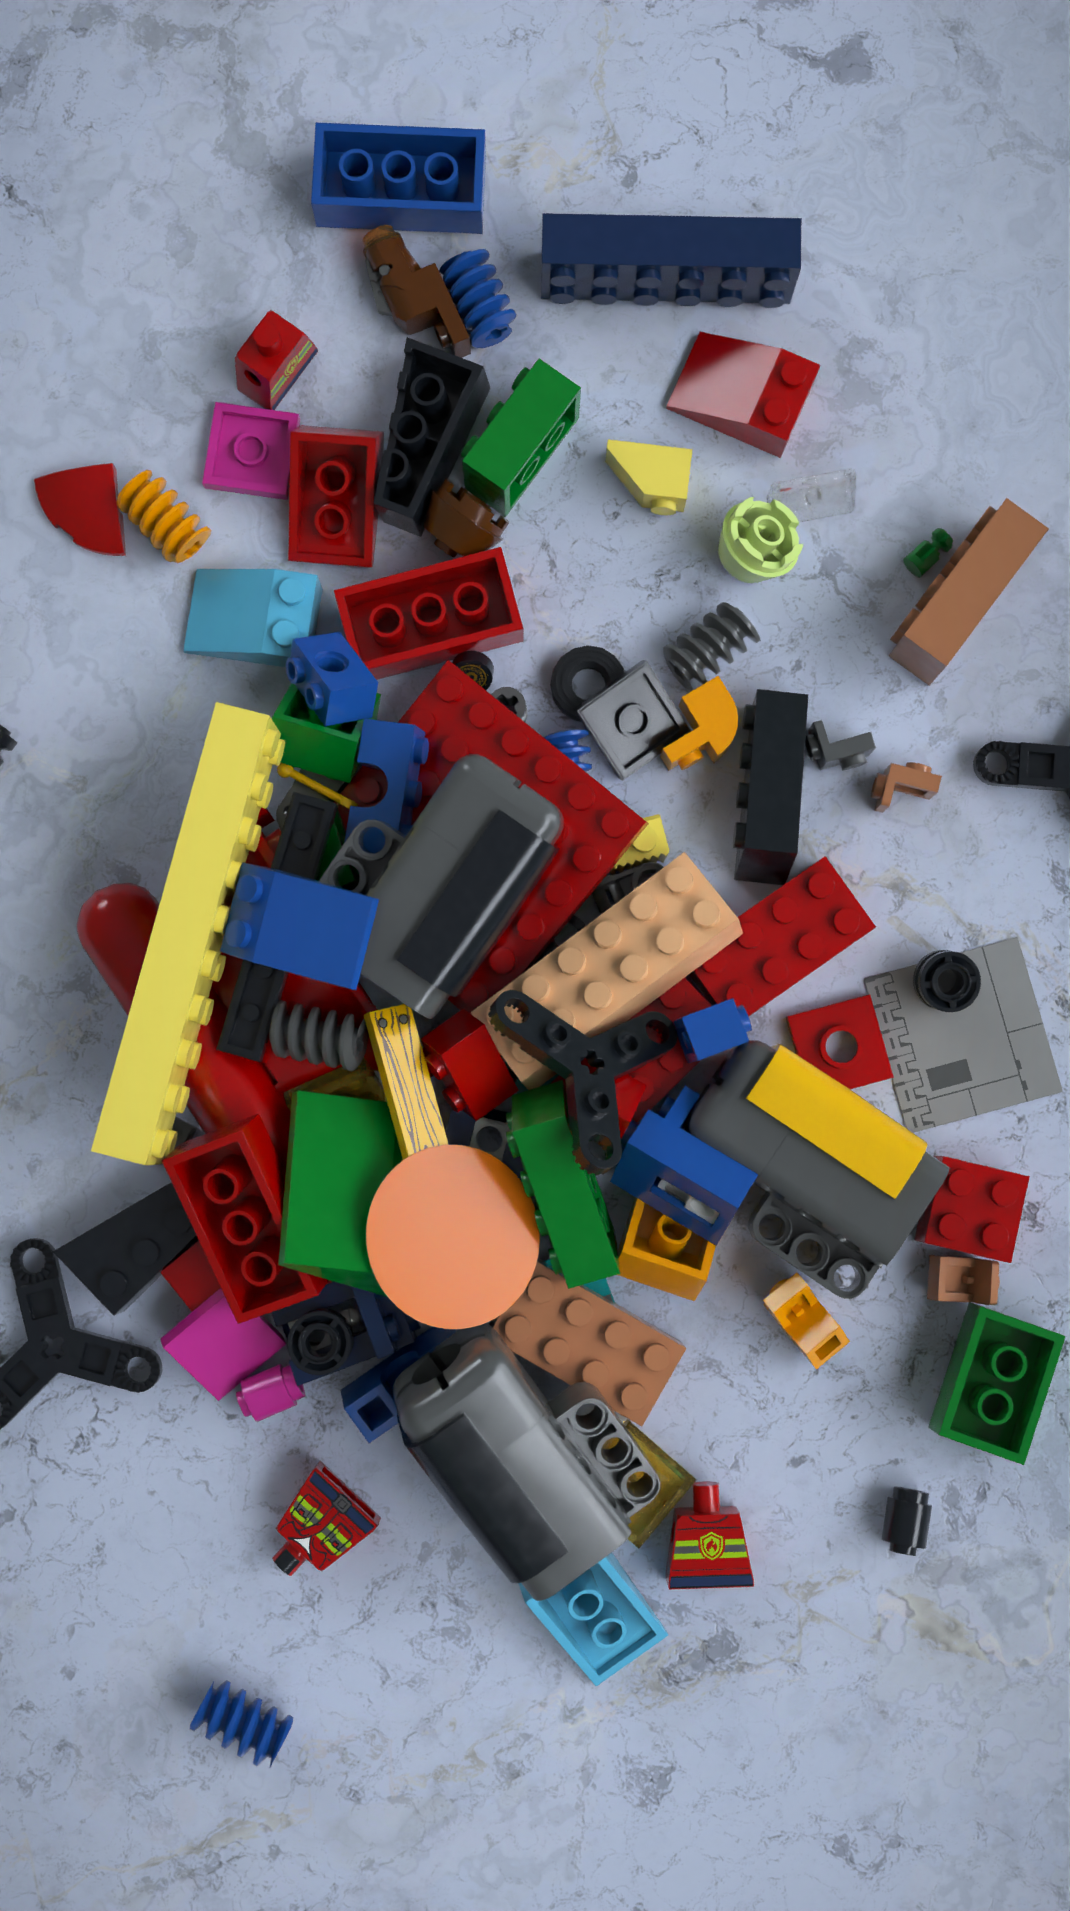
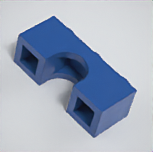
[344,718,429,854]
[340,1327,459,1443]

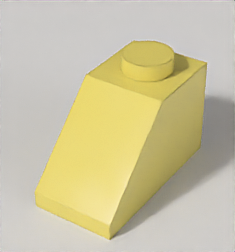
[605,439,692,515]

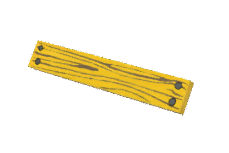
[364,1004,449,1160]

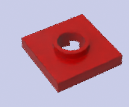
[785,994,894,1089]

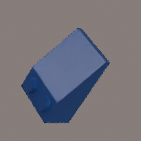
[220,862,379,990]

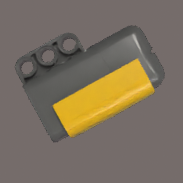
[685,1040,950,1299]

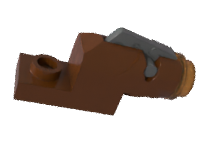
[362,225,471,358]

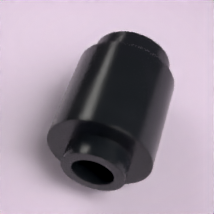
[881,1486,932,1556]

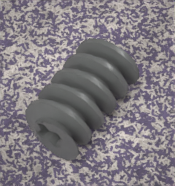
[663,602,761,692]
[269,1000,369,1071]

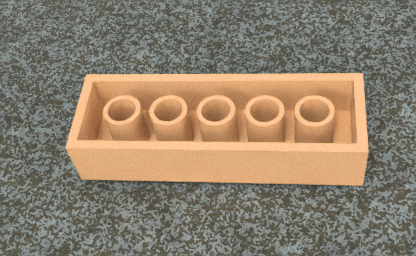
[471,852,743,1090]

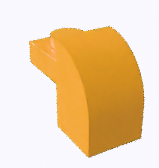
[660,676,738,771]
[763,1272,850,1370]

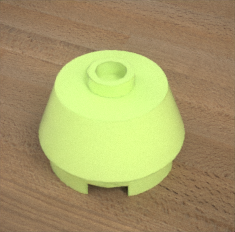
[718,497,803,583]

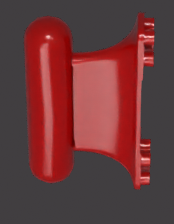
[77,808,434,1172]

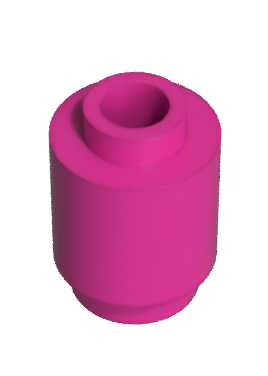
[236,1364,306,1422]

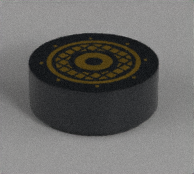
[452,651,494,690]

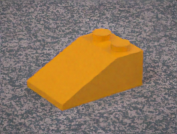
[617,1197,716,1301]

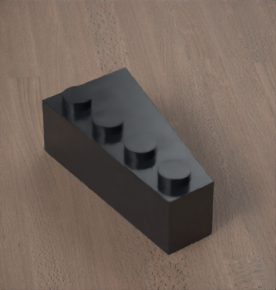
[374,337,490,537]
[733,689,809,885]
[53,1182,198,1316]

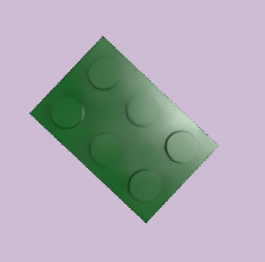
[461,358,581,517]
[928,1302,1066,1465]

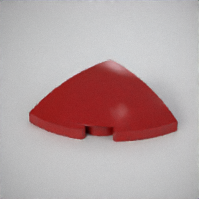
[34,463,126,556]

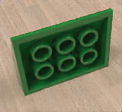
[279,1090,403,1297]

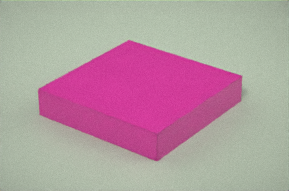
[202,402,301,500]
[160,1288,286,1401]

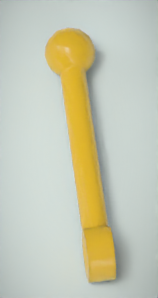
[277,762,358,809]

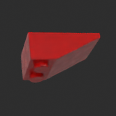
[666,332,821,458]
[288,425,384,567]

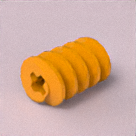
[117,469,212,563]

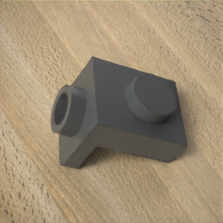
[805,720,876,770]

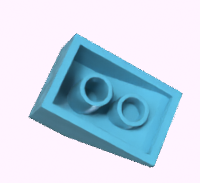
[183,569,323,667]
[518,1553,668,1686]

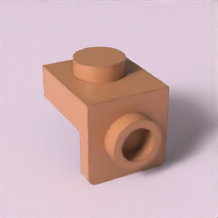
[871,762,942,813]
[927,1255,1000,1305]

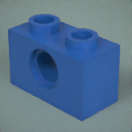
[286,632,378,726]
[673,998,752,1063]

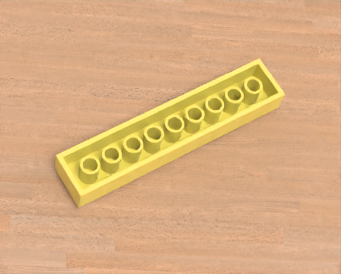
[91,702,285,1165]

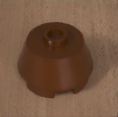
[423,478,509,558]

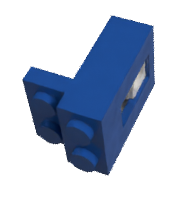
[610,1086,758,1246]

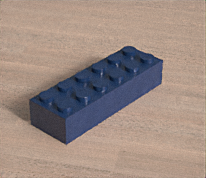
[541,213,802,308]

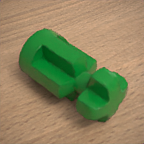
[903,528,953,578]

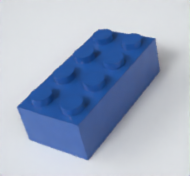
[311,122,486,234]

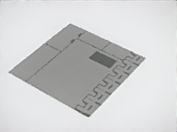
[864,937,1063,1133]

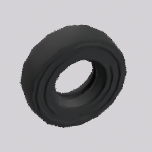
[550,645,625,722]

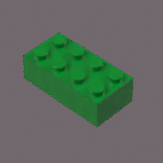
[506,1080,620,1289]

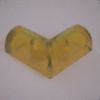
[602,1420,697,1548]

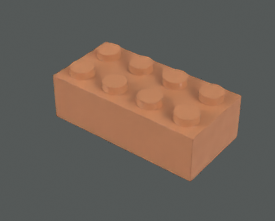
[889,498,1049,686]
[489,1258,687,1427]

